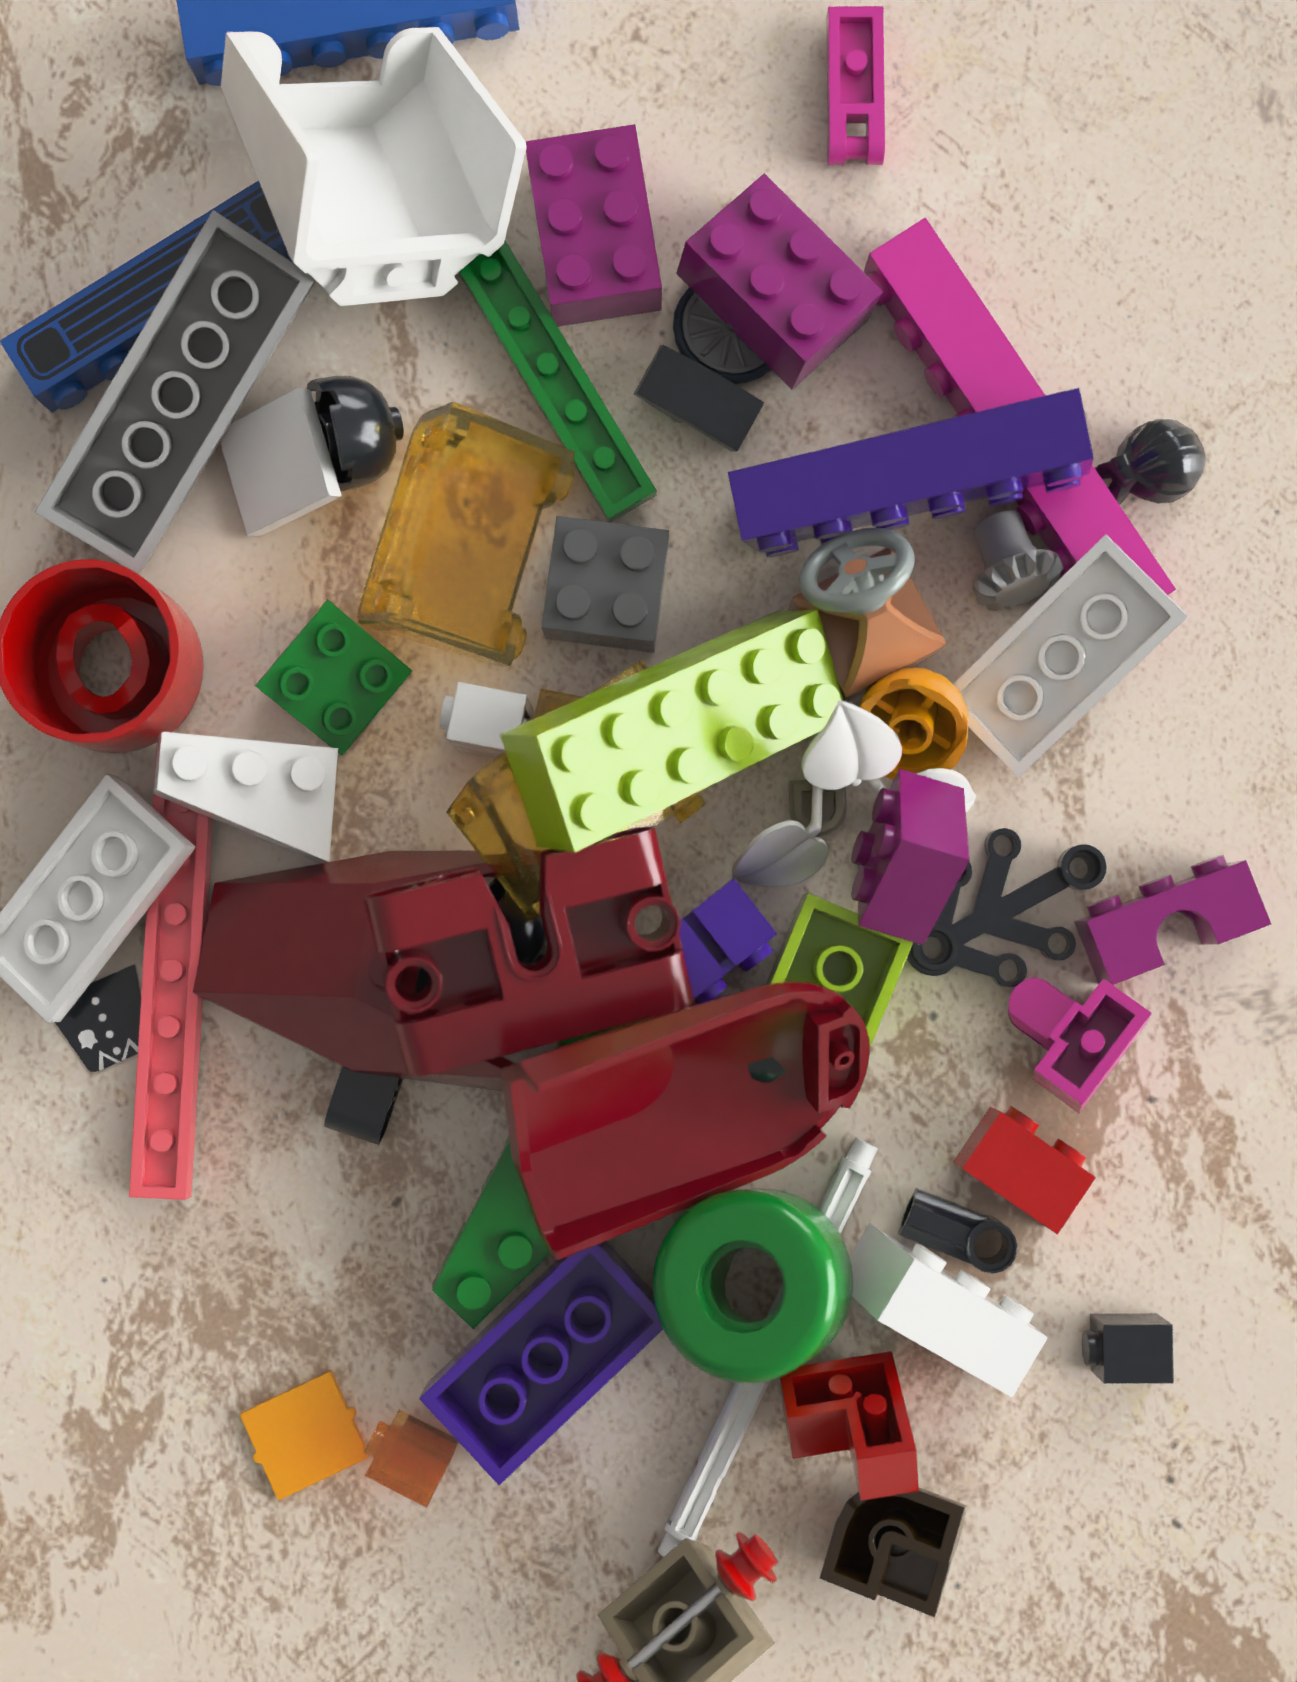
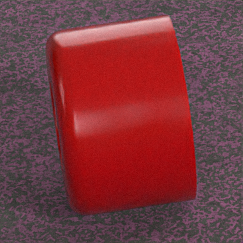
[0,559,204,753]

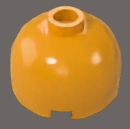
[858,667,969,780]

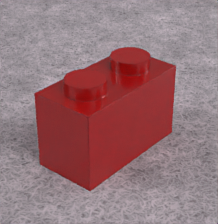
[953,1106,1096,1235]

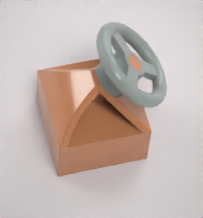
[787,528,947,702]

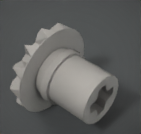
[973,511,1064,610]

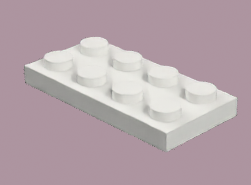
[953,534,1188,777]
[0,774,196,1023]

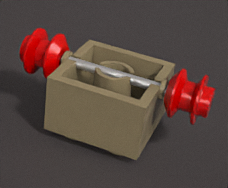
[576,1532,778,1682]

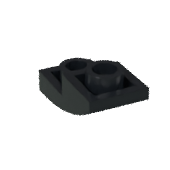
[634,345,765,452]

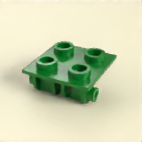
[255,599,413,756]

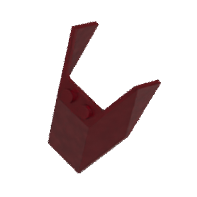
[193,850,542,1091]

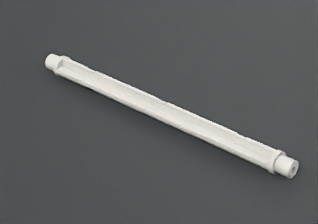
[658,1137,878,1557]

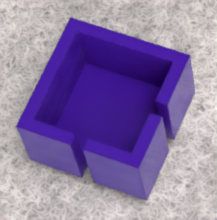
[679,878,777,1004]

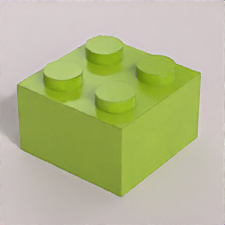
[766,893,913,1045]

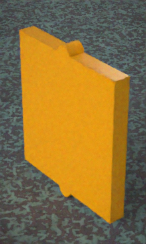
[239,1370,370,1501]

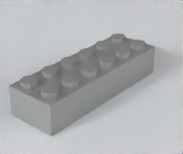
[35,210,316,574]

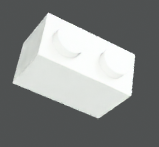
[440,682,534,761]

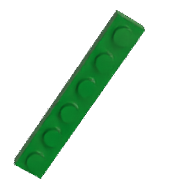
[458,240,657,523]

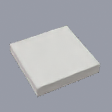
[220,388,342,537]

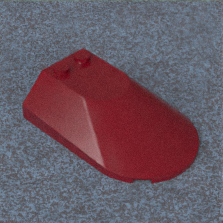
[500,982,870,1260]

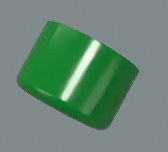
[653,1189,853,1383]

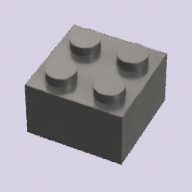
[541,516,669,653]

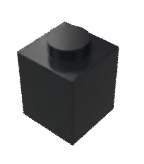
[1082,1313,1174,1384]

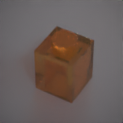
[364,1409,458,1508]

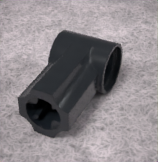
[898,1188,1018,1274]

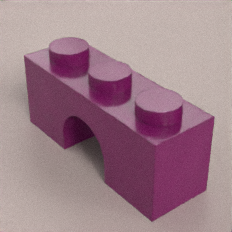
[1074,855,1271,985]

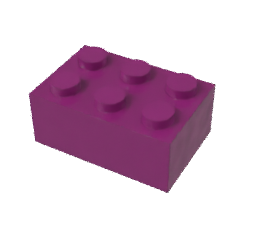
[525,124,662,327]
[676,173,883,390]

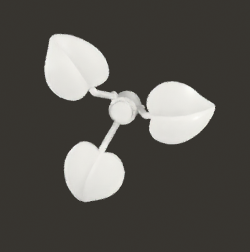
[732,700,977,887]

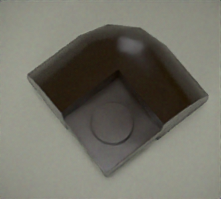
[819,1487,967,1617]

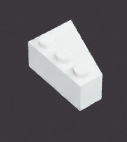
[153,732,338,864]
[849,1223,1048,1397]

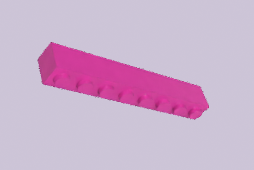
[864,217,1176,595]

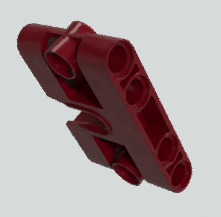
[363,826,694,1077]

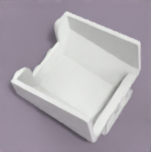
[221,27,526,306]

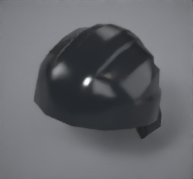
[1095,419,1206,505]

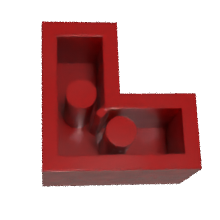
[779,1351,919,1501]

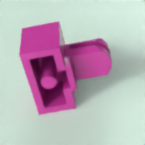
[1008,978,1152,1114]

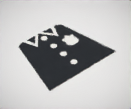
[55,964,141,1072]

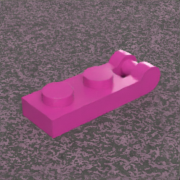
[826,6,885,165]

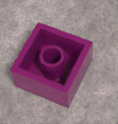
[851,769,970,945]

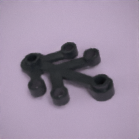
[907,828,1107,987]

